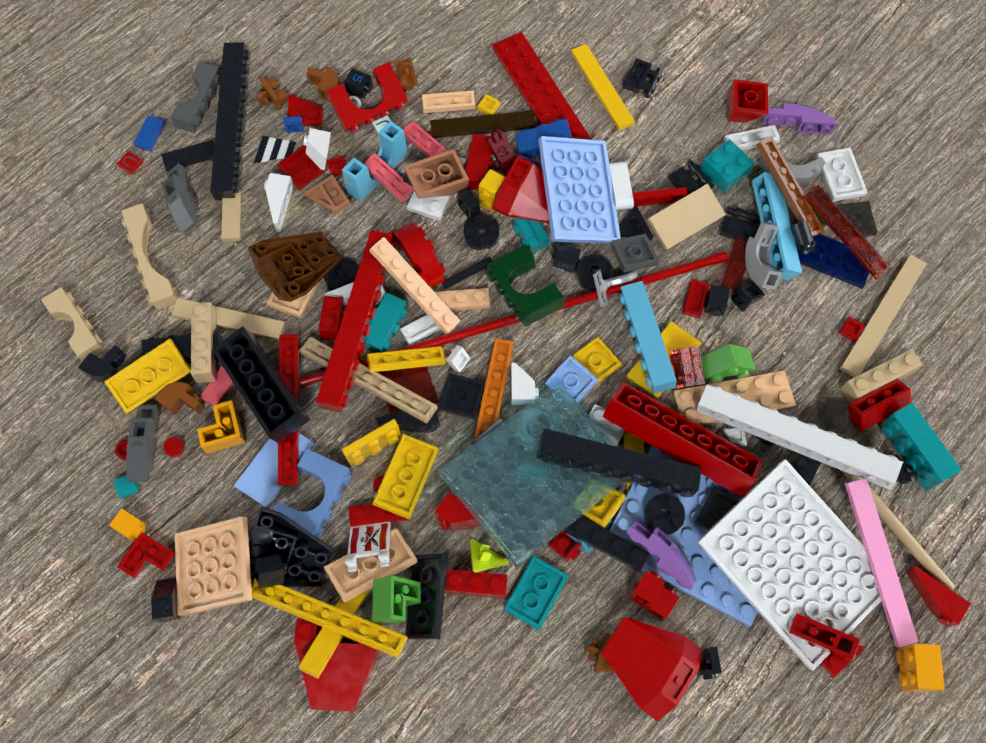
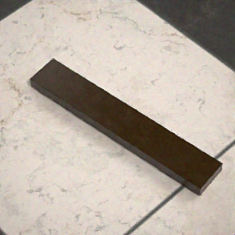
[430,110,536,138]

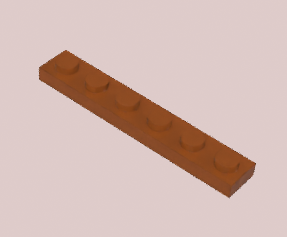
[756,138,824,237]

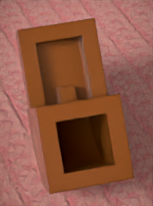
[306,66,340,101]
[155,382,204,415]

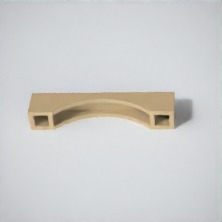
[121,203,177,310]

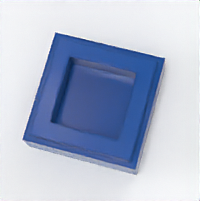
[283,117,304,133]

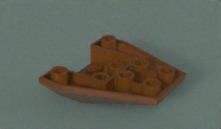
[248,232,343,302]

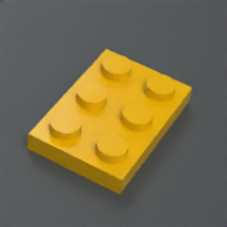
[341,419,401,467]

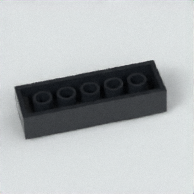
[212,326,311,444]

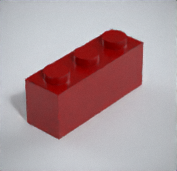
[465,134,494,191]
[848,379,911,431]
[445,569,508,599]

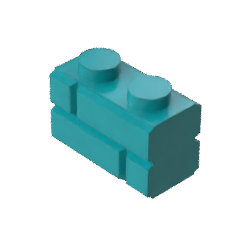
[512,218,550,254]

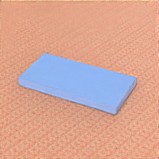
[234,433,314,508]

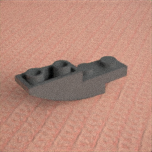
[163,163,197,233]
[126,405,160,482]

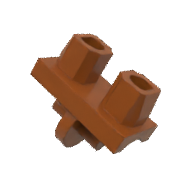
[394,57,417,91]
[257,77,288,111]
[584,632,613,674]

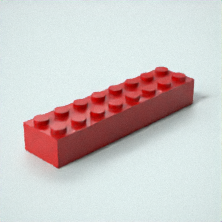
[602,382,763,497]

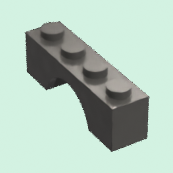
[170,62,221,133]

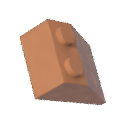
[404,149,469,199]

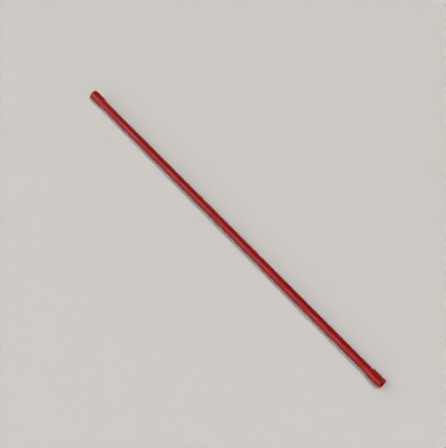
[243,251,729,405]

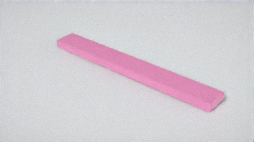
[845,478,918,647]

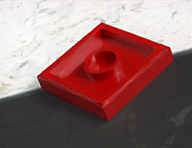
[277,145,328,191]

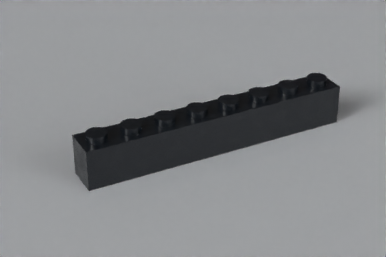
[536,428,702,497]

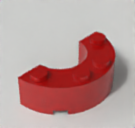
[390,222,446,288]

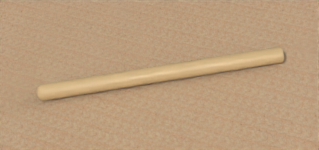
[841,470,955,591]

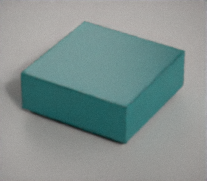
[113,475,140,499]

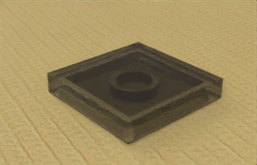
[832,201,878,239]

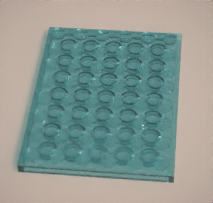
[437,383,624,568]

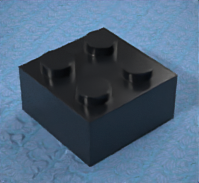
[457,188,480,219]

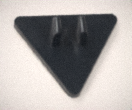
[619,206,653,240]

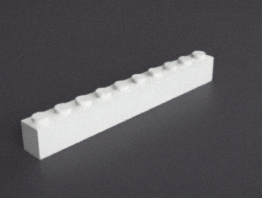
[697,385,903,490]

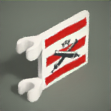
[345,521,391,572]

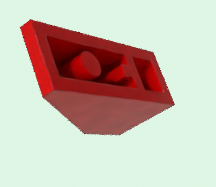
[906,566,971,627]
[789,613,861,663]

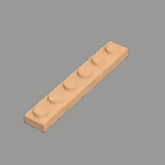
[369,237,460,334]

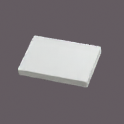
[815,147,868,202]

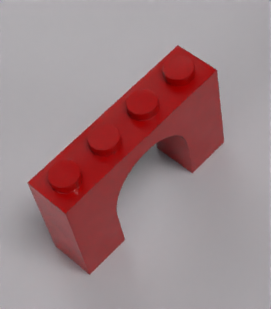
[325,62,408,133]

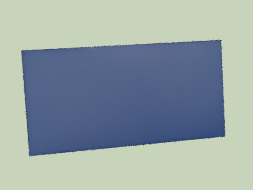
[133,115,166,151]

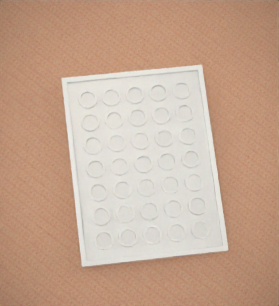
[697,459,881,671]

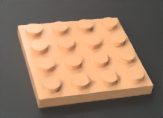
[175,516,252,616]

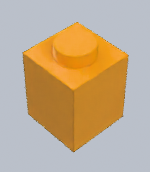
[109,508,147,542]

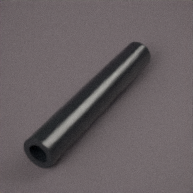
[442,256,492,290]

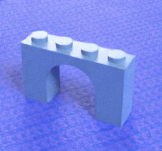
[273,448,352,539]

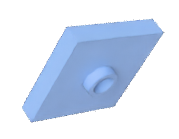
[545,355,599,409]

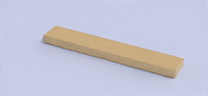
[172,298,286,341]

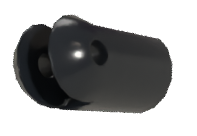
[790,220,816,254]

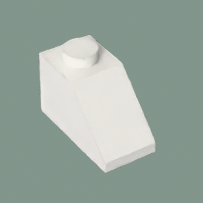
[303,128,331,170]
[511,363,539,406]

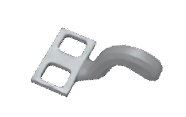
[593,270,638,307]

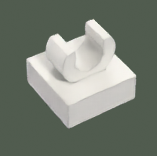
[445,345,471,373]

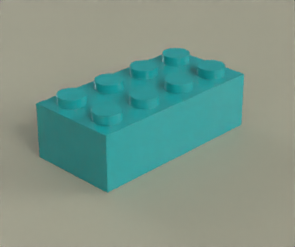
[879,403,962,492]

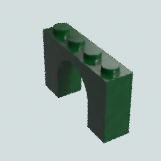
[486,245,564,327]

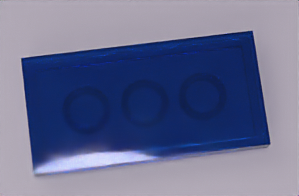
[797,234,875,289]

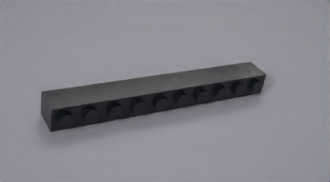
[210,42,250,201]

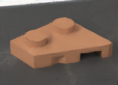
[304,174,351,214]

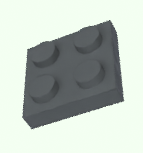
[611,234,659,272]

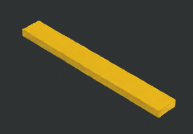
[251,578,407,658]

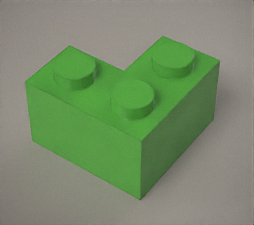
[697,344,755,383]
[372,575,421,625]

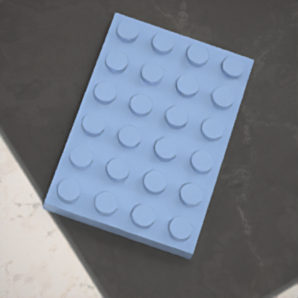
[538,136,621,243]

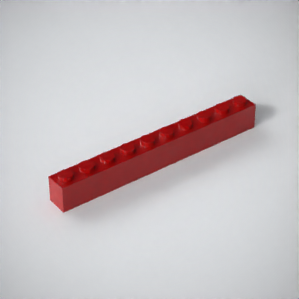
[316,230,396,413]

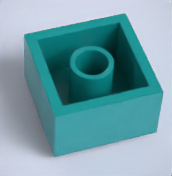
[701,139,755,194]

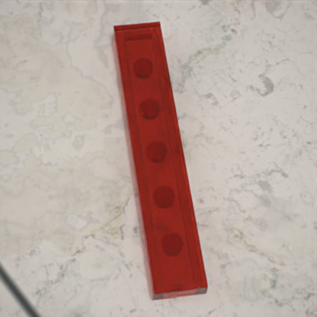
[803,185,891,280]

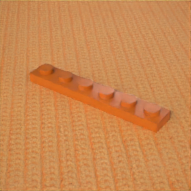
[473,338,514,448]

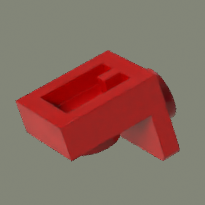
[549,531,582,563]

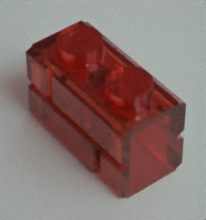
[670,346,705,389]

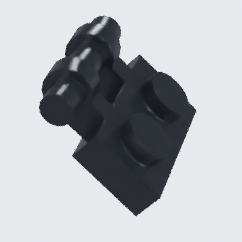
[623,58,663,98]
[668,160,715,196]
[720,206,761,243]

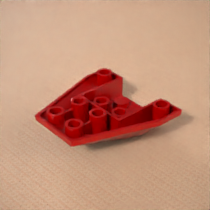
[492,155,550,224]
[600,617,701,721]

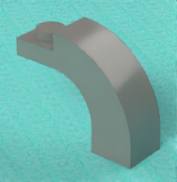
[757,155,826,187]
[745,222,783,290]

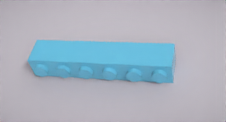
[752,172,802,281]
[618,281,677,394]

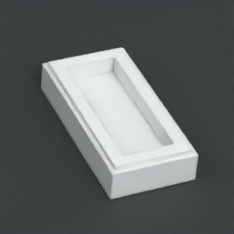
[400,314,441,345]

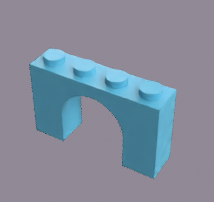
[342,121,407,202]

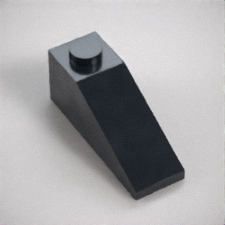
[376,400,440,433]

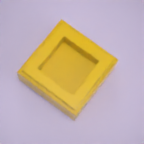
[477,94,501,115]

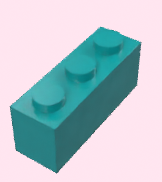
[364,292,409,353]

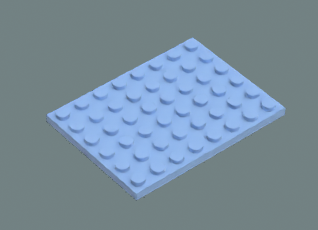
[609,446,757,627]

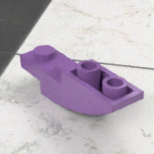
[762,103,837,134]
[627,521,696,591]

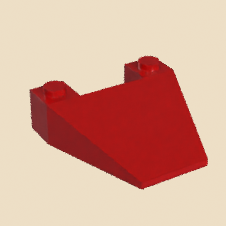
[294,618,383,712]

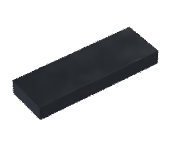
[161,140,215,172]

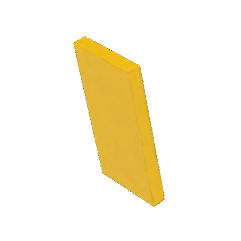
[626,321,702,400]
[104,339,191,414]
[372,434,439,520]

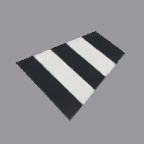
[253,136,296,164]

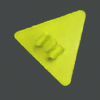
[469,539,509,572]

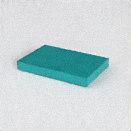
[503,555,569,631]

